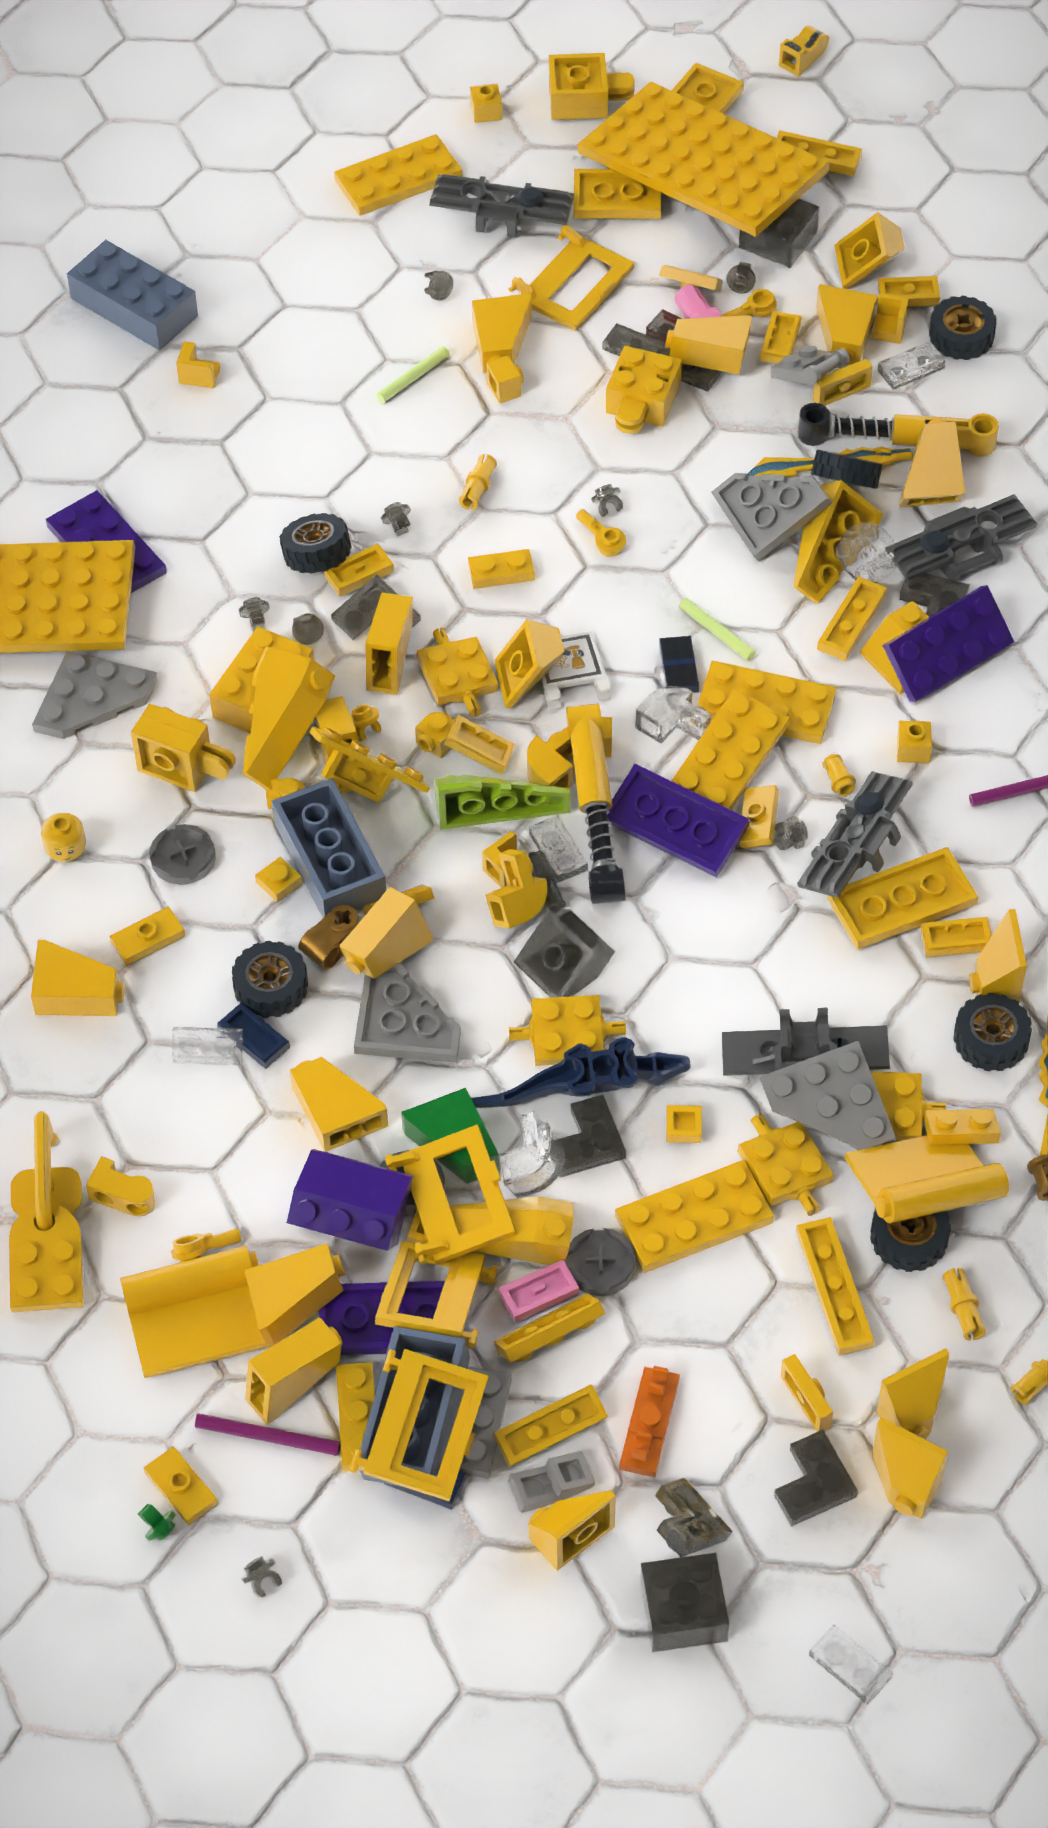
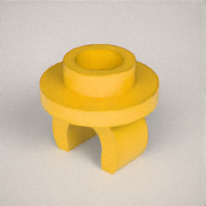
[350,705,381,741]

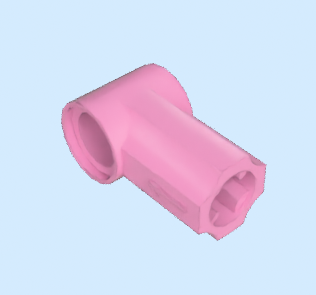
[675,284,722,319]

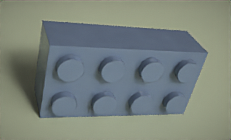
[66,239,198,351]
[271,778,386,918]
[359,1326,470,1488]

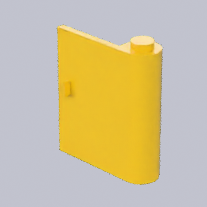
[844,1135,1009,1224]
[120,1246,268,1379]

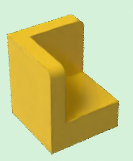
[872,293,909,344]
[176,341,220,388]
[482,831,518,888]

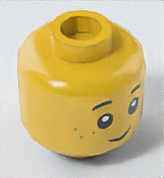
[41,813,86,862]

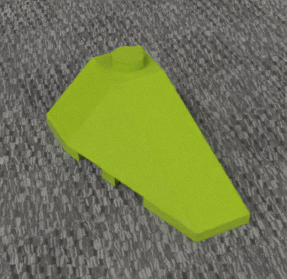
[434,775,570,830]

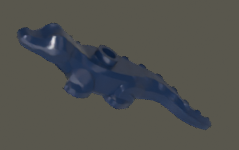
[471,1037,691,1108]

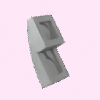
[508,1451,595,1513]

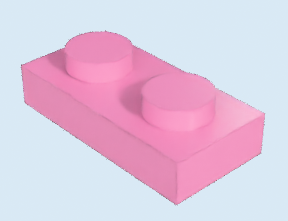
[498,1259,579,1323]

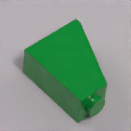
[401,1087,500,1184]

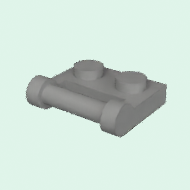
[771,345,850,385]

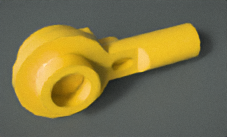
[721,289,777,317]
[576,509,626,557]
[171,1228,241,1262]

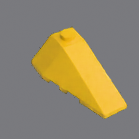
[793,480,883,603]
[243,647,335,790]
[423,1196,574,1265]

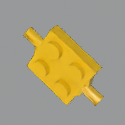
[416,627,499,717]
[509,995,626,1066]
[870,1071,946,1142]
[737,1113,834,1216]

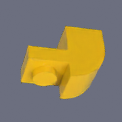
[527,727,573,788]
[485,849,547,929]

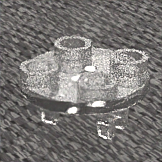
[836,522,896,583]

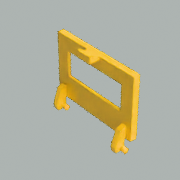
[508,225,635,331]
[385,1124,516,1265]
[375,1241,498,1349]
[349,1349,489,1501]

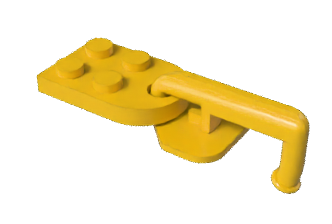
[9,1111,84,1313]

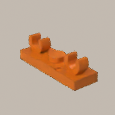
[619,1366,680,1478]

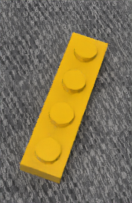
[796,1217,874,1356]

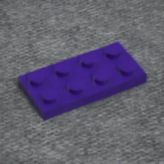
[45,490,167,593]
[882,585,1015,702]
[607,764,750,878]
[318,1281,445,1355]

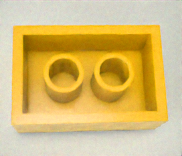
[209,626,314,733]

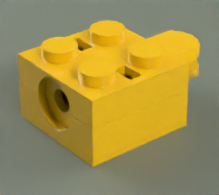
[548,53,635,120]
[606,345,682,434]
[131,703,236,792]

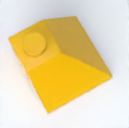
[834,212,905,289]
[860,601,929,695]
[494,619,565,709]
[969,909,1027,1003]
[877,1348,949,1439]
[872,1417,948,1519]
[528,1490,616,1571]

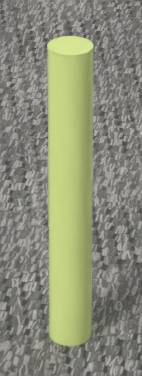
[376,346,450,403]
[679,598,756,661]

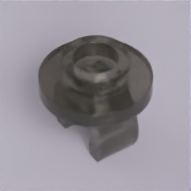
[726,262,756,294]
[424,270,453,301]
[591,484,623,518]
[381,502,411,537]
[238,597,270,632]
[292,613,324,645]
[774,816,808,850]
[241,1556,282,1598]

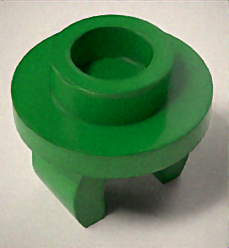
[137,1503,176,1541]

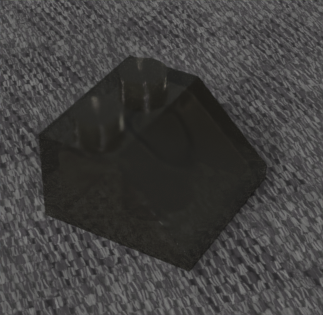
[513,909,615,998]

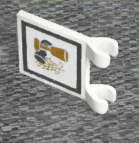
[541,631,611,711]

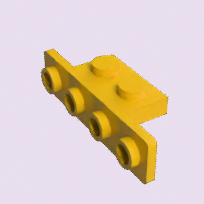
[310,727,430,803]

